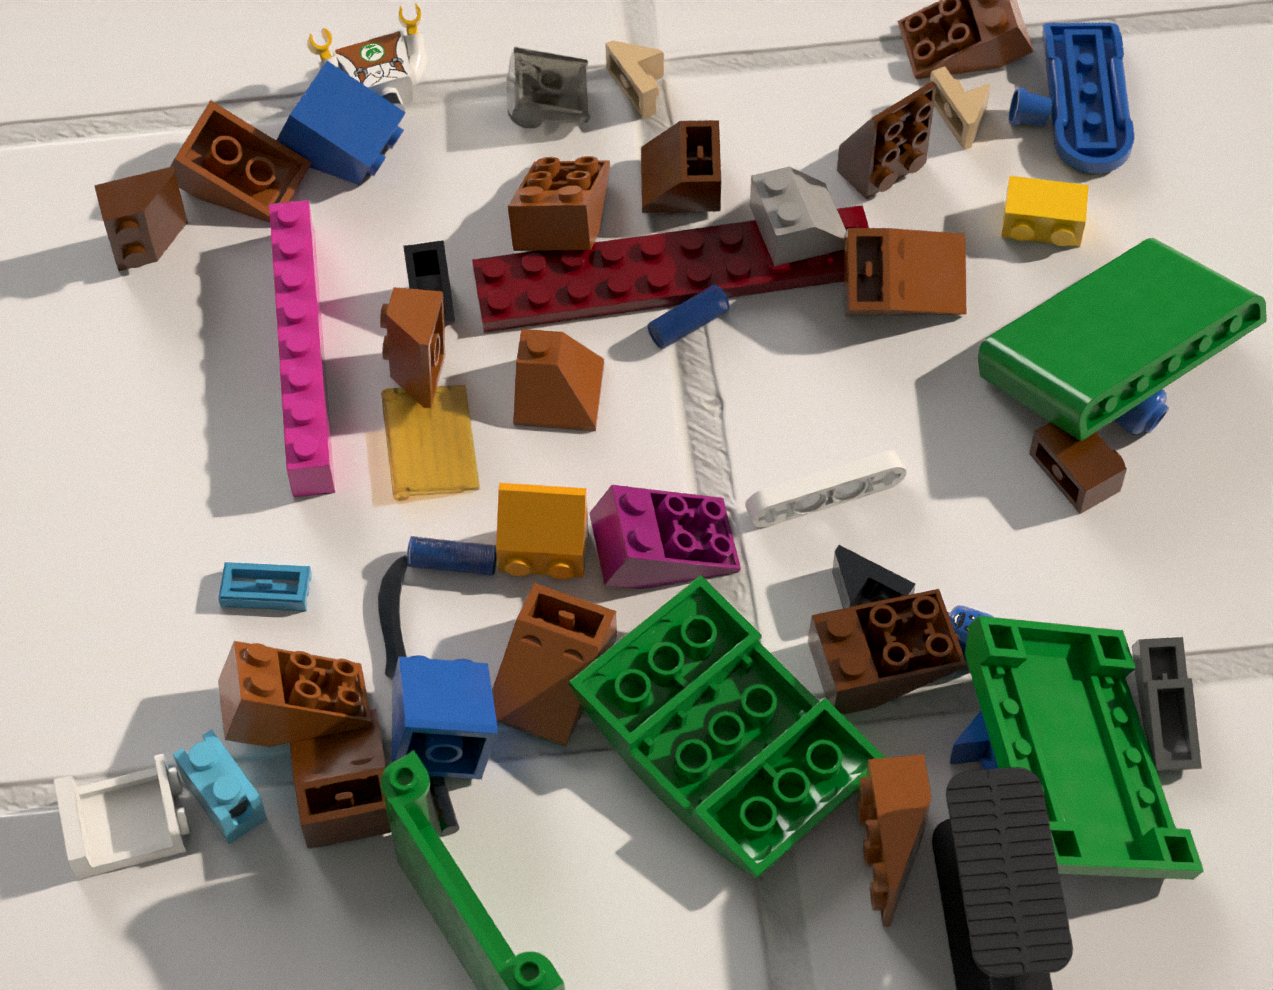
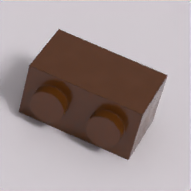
[1029,422,1127,514]

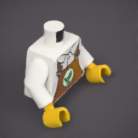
[307,4,427,112]

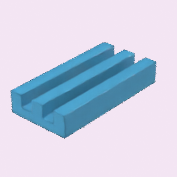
[218,562,312,611]

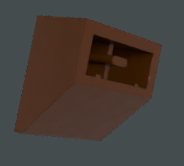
[641,120,721,213]

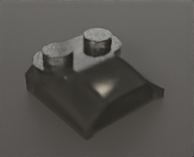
[507,47,590,129]

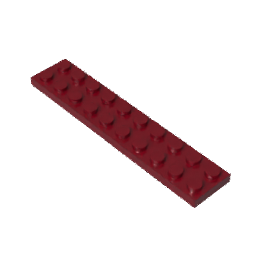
[472,205,869,333]

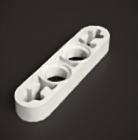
[745,450,907,527]

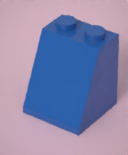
[276,61,406,185]
[392,655,498,780]

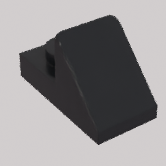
[403,240,455,322]
[832,545,916,608]

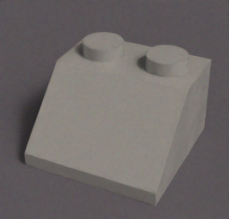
[750,167,846,266]

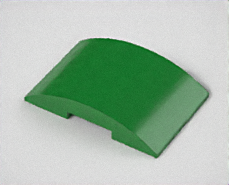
[569,575,886,879]

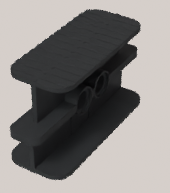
[932,767,1073,990]

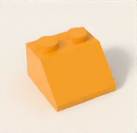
[496,482,589,579]

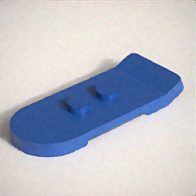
[1042,23,1134,174]

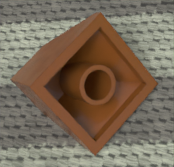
[513,329,604,431]

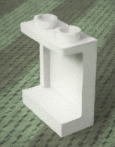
[54,754,191,880]

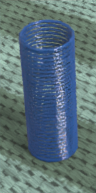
[647,285,730,349]
[407,536,497,576]

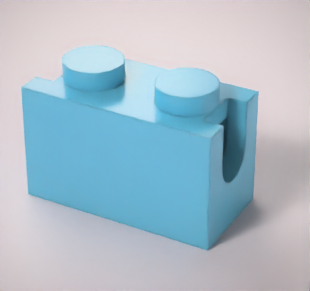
[173,729,268,844]

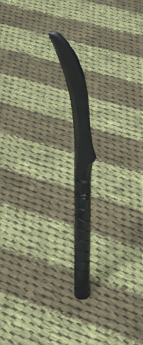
[378,555,460,835]

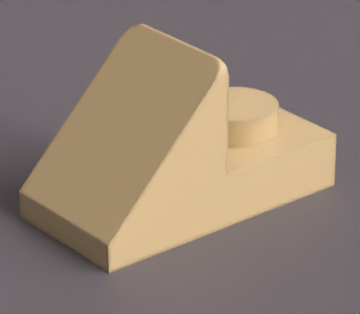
[605,40,664,119]
[930,66,991,150]

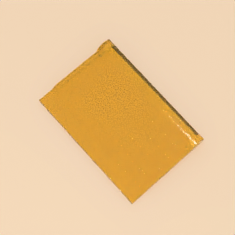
[381,385,480,501]

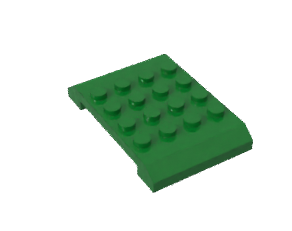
[965,616,1204,880]

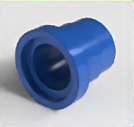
[1008,87,1052,126]

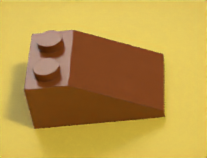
[170,100,312,223]

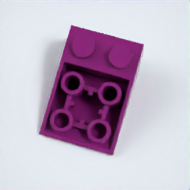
[589,485,741,589]

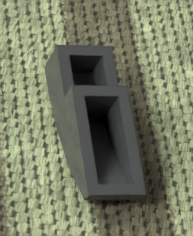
[1132,637,1202,772]

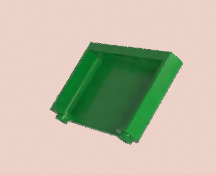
[978,238,1267,441]
[381,751,565,990]

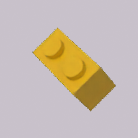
[1001,176,1089,247]

